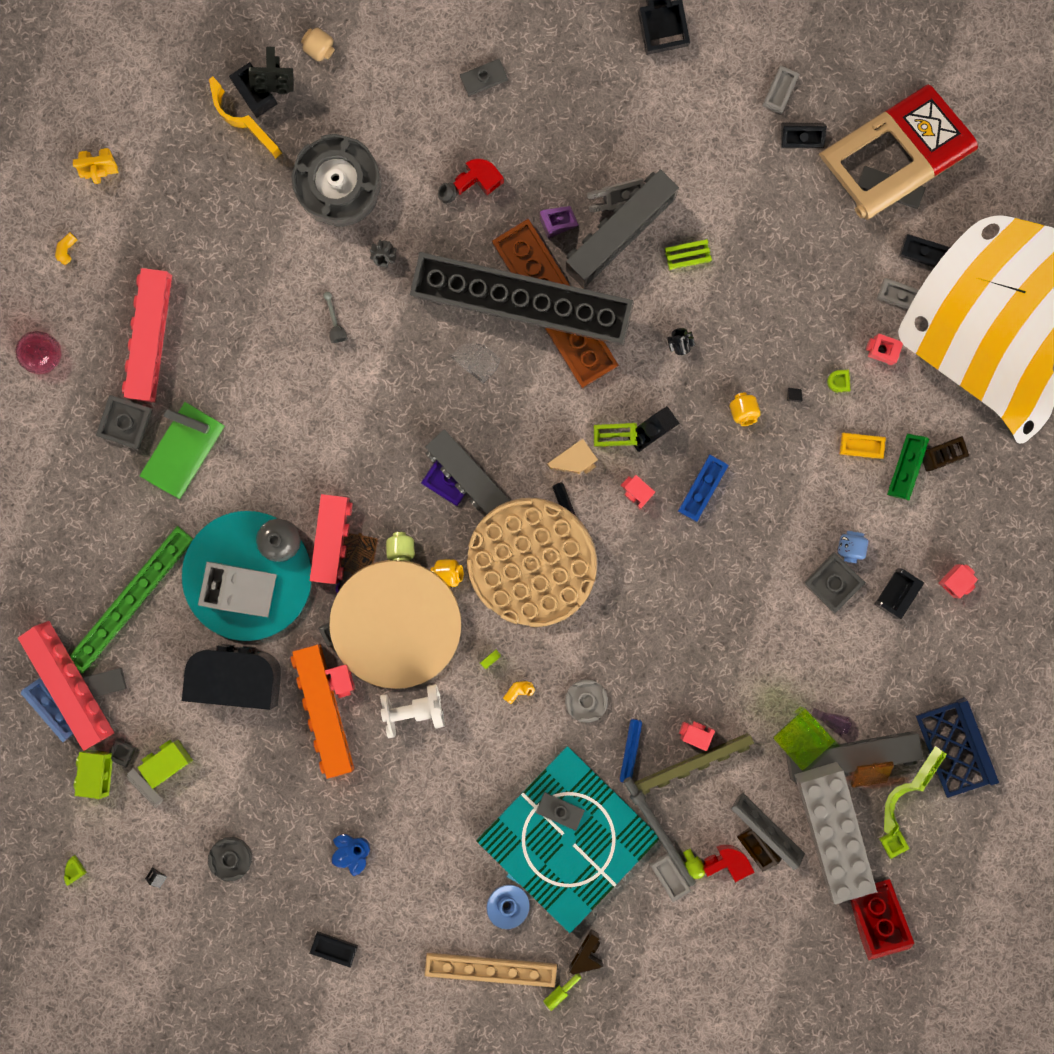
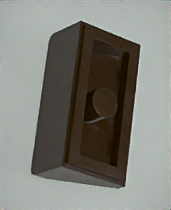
[737,827,782,872]

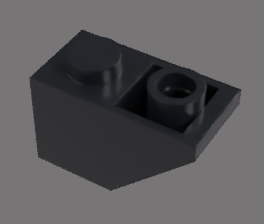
[628,406,680,453]

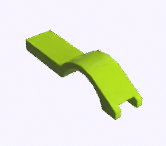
[884,746,947,836]

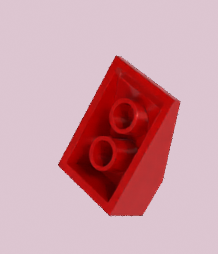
[850,879,915,960]

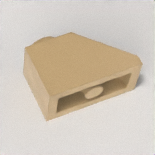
[547,439,598,474]

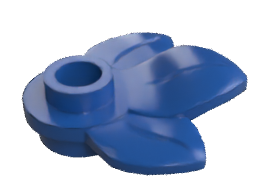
[332,834,370,876]

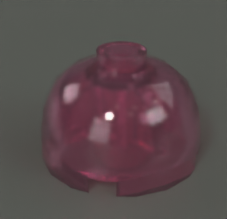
[15,331,62,375]

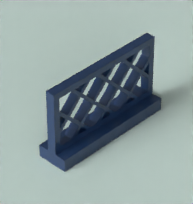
[916,697,999,798]

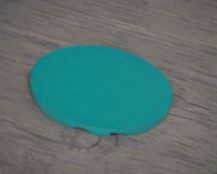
[182,511,312,641]

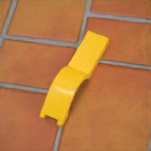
[209,76,282,159]

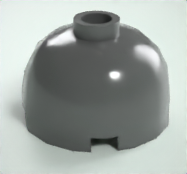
[256,518,301,562]

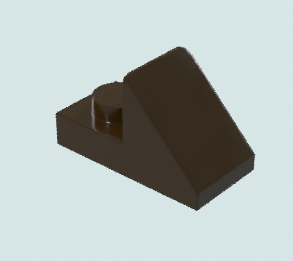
[569,929,603,975]

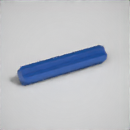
[620,719,642,783]

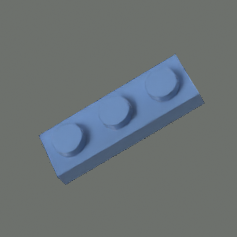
[21,678,74,742]

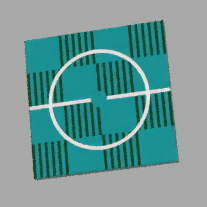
[476,746,659,933]

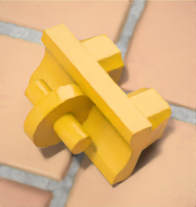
[73,148,118,184]

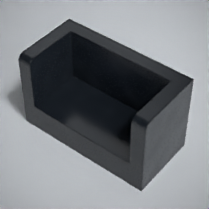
[229,62,278,118]
[874,568,924,619]

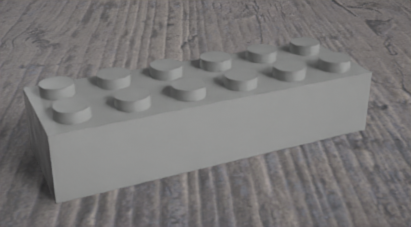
[794,762,877,904]

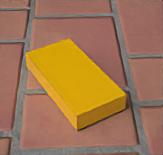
[839,433,886,459]

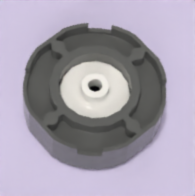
[291,134,382,227]

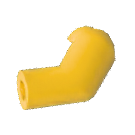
[55,232,78,265]
[503,681,535,704]

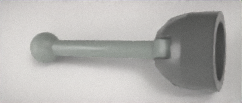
[323,292,348,343]

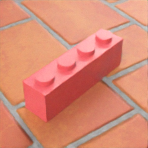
[310,494,353,584]

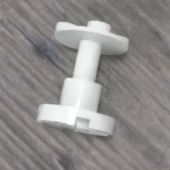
[380,684,445,738]

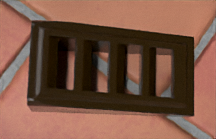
[922,436,970,472]

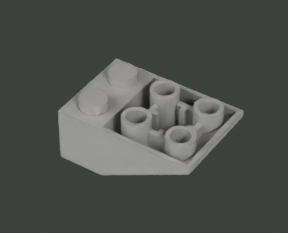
[198,562,277,617]

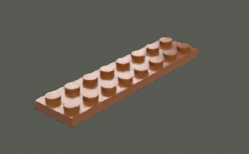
[492,219,619,389]

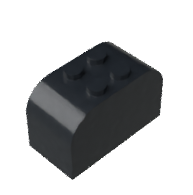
[181,644,281,710]

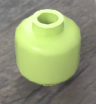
[386,532,415,561]

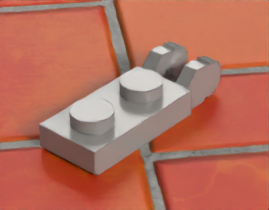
[587,178,644,212]

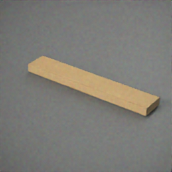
[425,953,557,987]

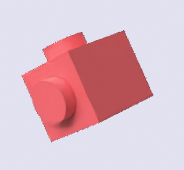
[939,564,978,598]

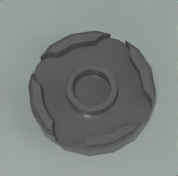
[208,837,252,881]

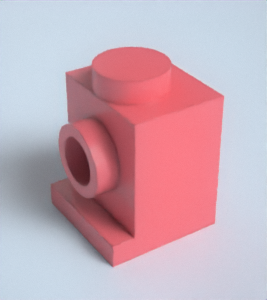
[866,334,903,365]
[620,475,655,509]
[325,664,355,698]
[679,721,715,751]

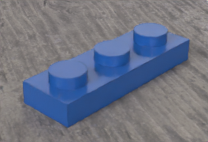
[677,455,729,522]

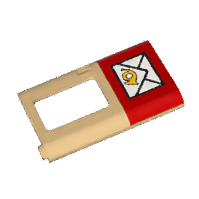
[819,84,978,220]

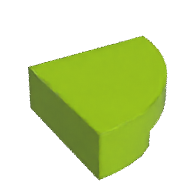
[64,855,87,886]

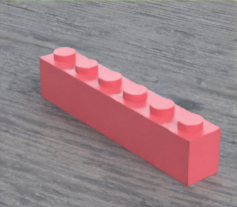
[122,268,172,403]
[18,621,114,751]

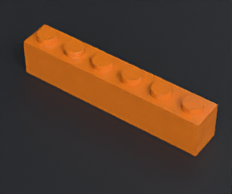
[291,643,355,779]

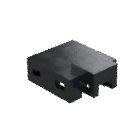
[638,0,690,55]

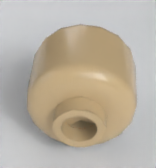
[301,28,335,61]

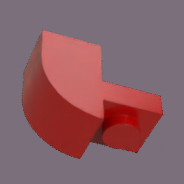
[453,159,504,195]
[703,845,755,883]

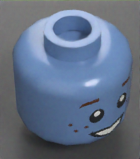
[838,531,869,563]

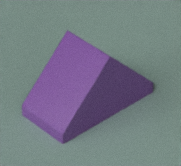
[540,206,579,239]

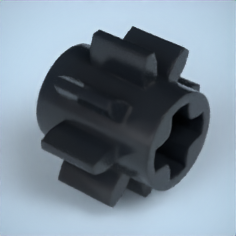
[667,328,695,355]

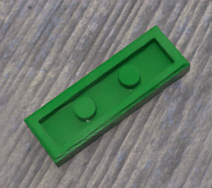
[887,433,930,501]

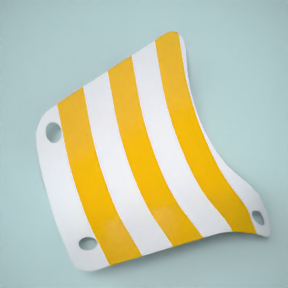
[898,215,1054,443]

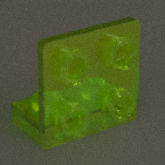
[773,706,835,770]

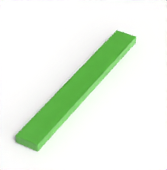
[69,526,194,674]

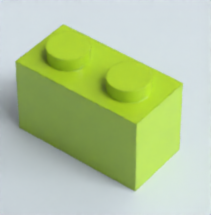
[137,740,193,789]
[73,750,113,799]

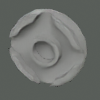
[565,679,608,723]

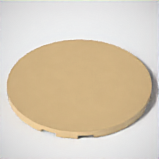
[467,498,597,627]
[329,560,461,689]

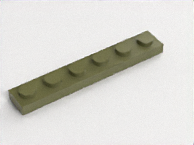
[634,733,754,795]

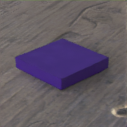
[421,460,466,506]

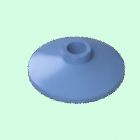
[486,885,529,929]

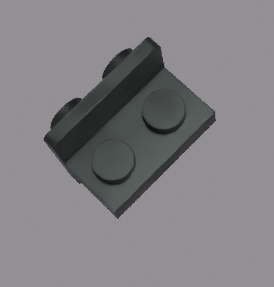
[249,47,294,94]

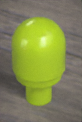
[683,848,705,879]

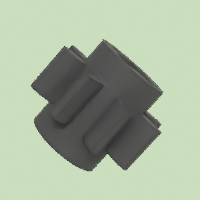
[370,240,397,268]

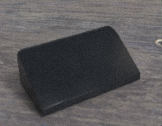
[781,122,827,148]

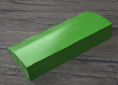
[140,402,225,499]

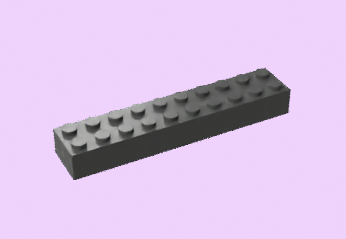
[410,252,634,346]

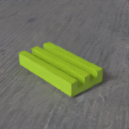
[665,239,712,270]
[594,423,637,447]

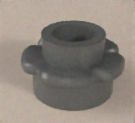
[438,183,457,204]

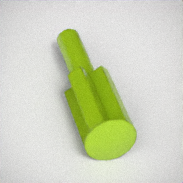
[543,973,581,1011]

